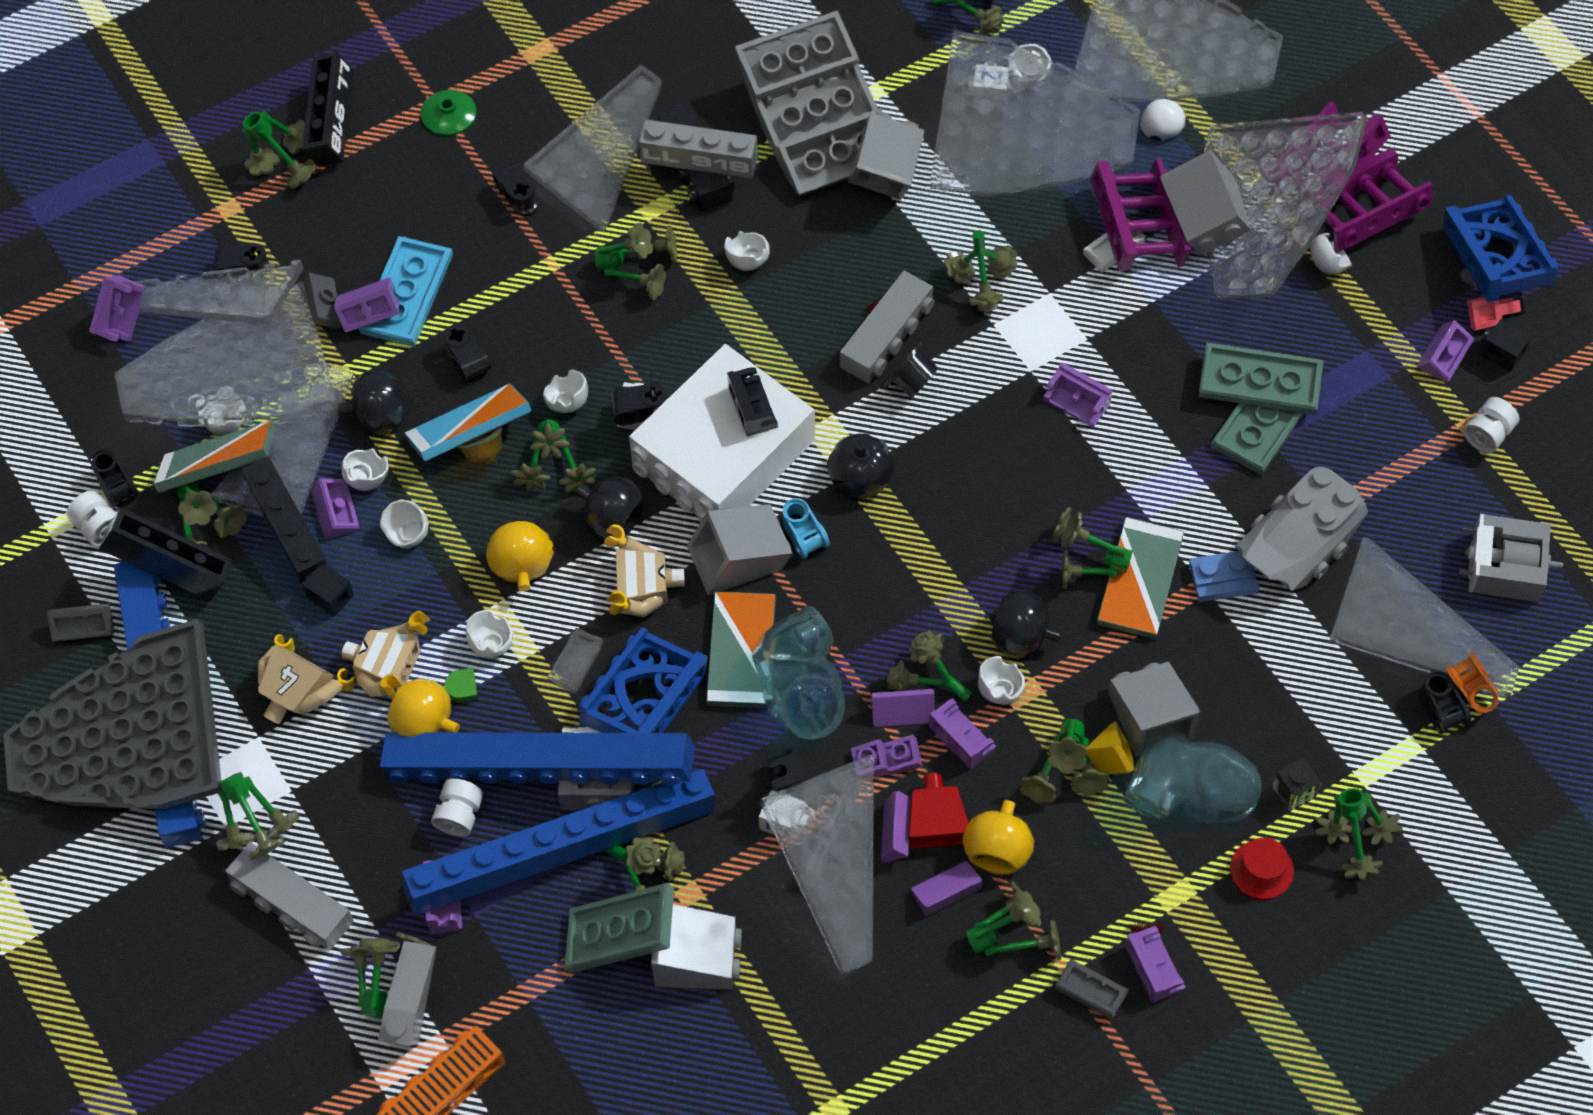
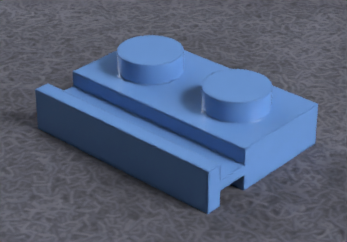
[1189,551,1259,602]

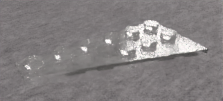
[134,260,304,325]
[211,364,354,516]

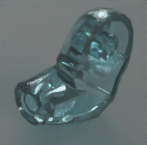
[752,605,846,741]
[1123,737,1261,823]

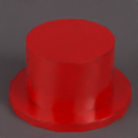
[1230,837,1294,901]

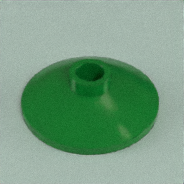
[421,90,476,136]

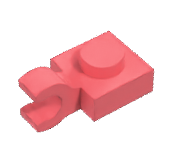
[1467,297,1521,331]

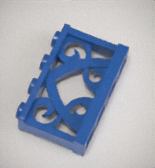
[1443,195,1558,303]
[578,627,708,733]

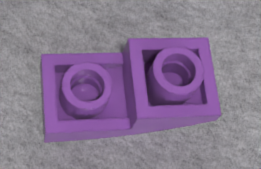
[851,734,922,778]

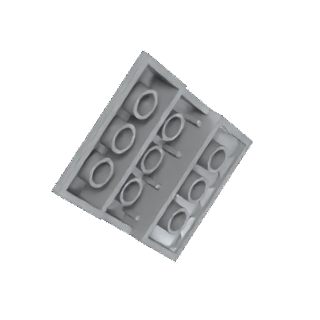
[734,10,883,196]

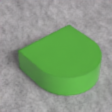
[445,668,478,702]

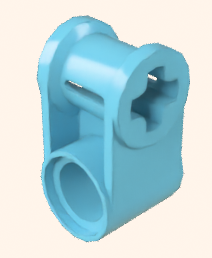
[782,498,830,559]

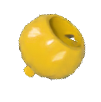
[486,521,554,591]
[387,678,460,737]
[962,800,1034,874]

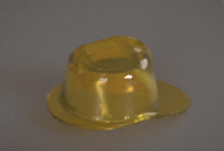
[457,426,503,465]

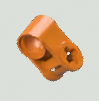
[1446,651,1498,713]

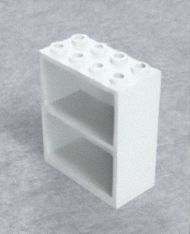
[629,344,815,522]

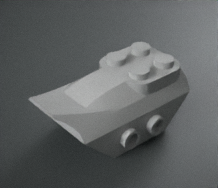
[1235,467,1368,591]

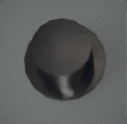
[884,341,939,399]

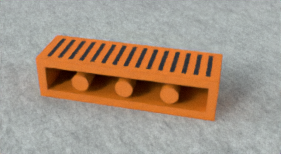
[377,1026,505,1115]

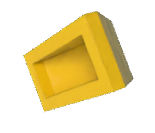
[1086,721,1134,774]

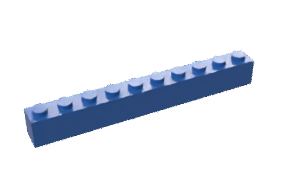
[113,562,206,848]
[380,732,695,785]
[402,769,715,916]

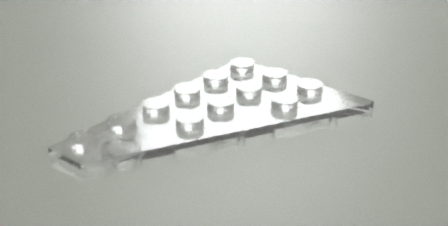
[523,65,662,232]
[1330,537,1519,698]
[760,755,874,976]

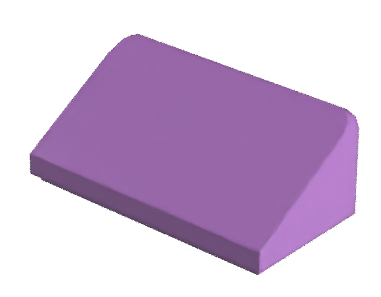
[1417,320,1474,382]
[311,478,360,539]
[871,689,935,727]
[881,791,911,863]
[910,861,983,917]

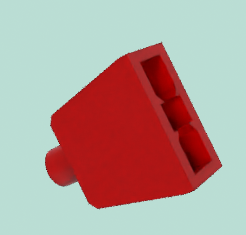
[909,773,968,849]

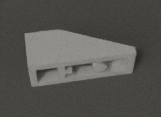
[378,941,437,1046]

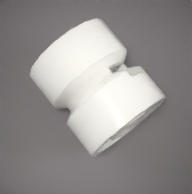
[1463,397,1520,453]
[66,490,116,547]
[431,778,484,837]

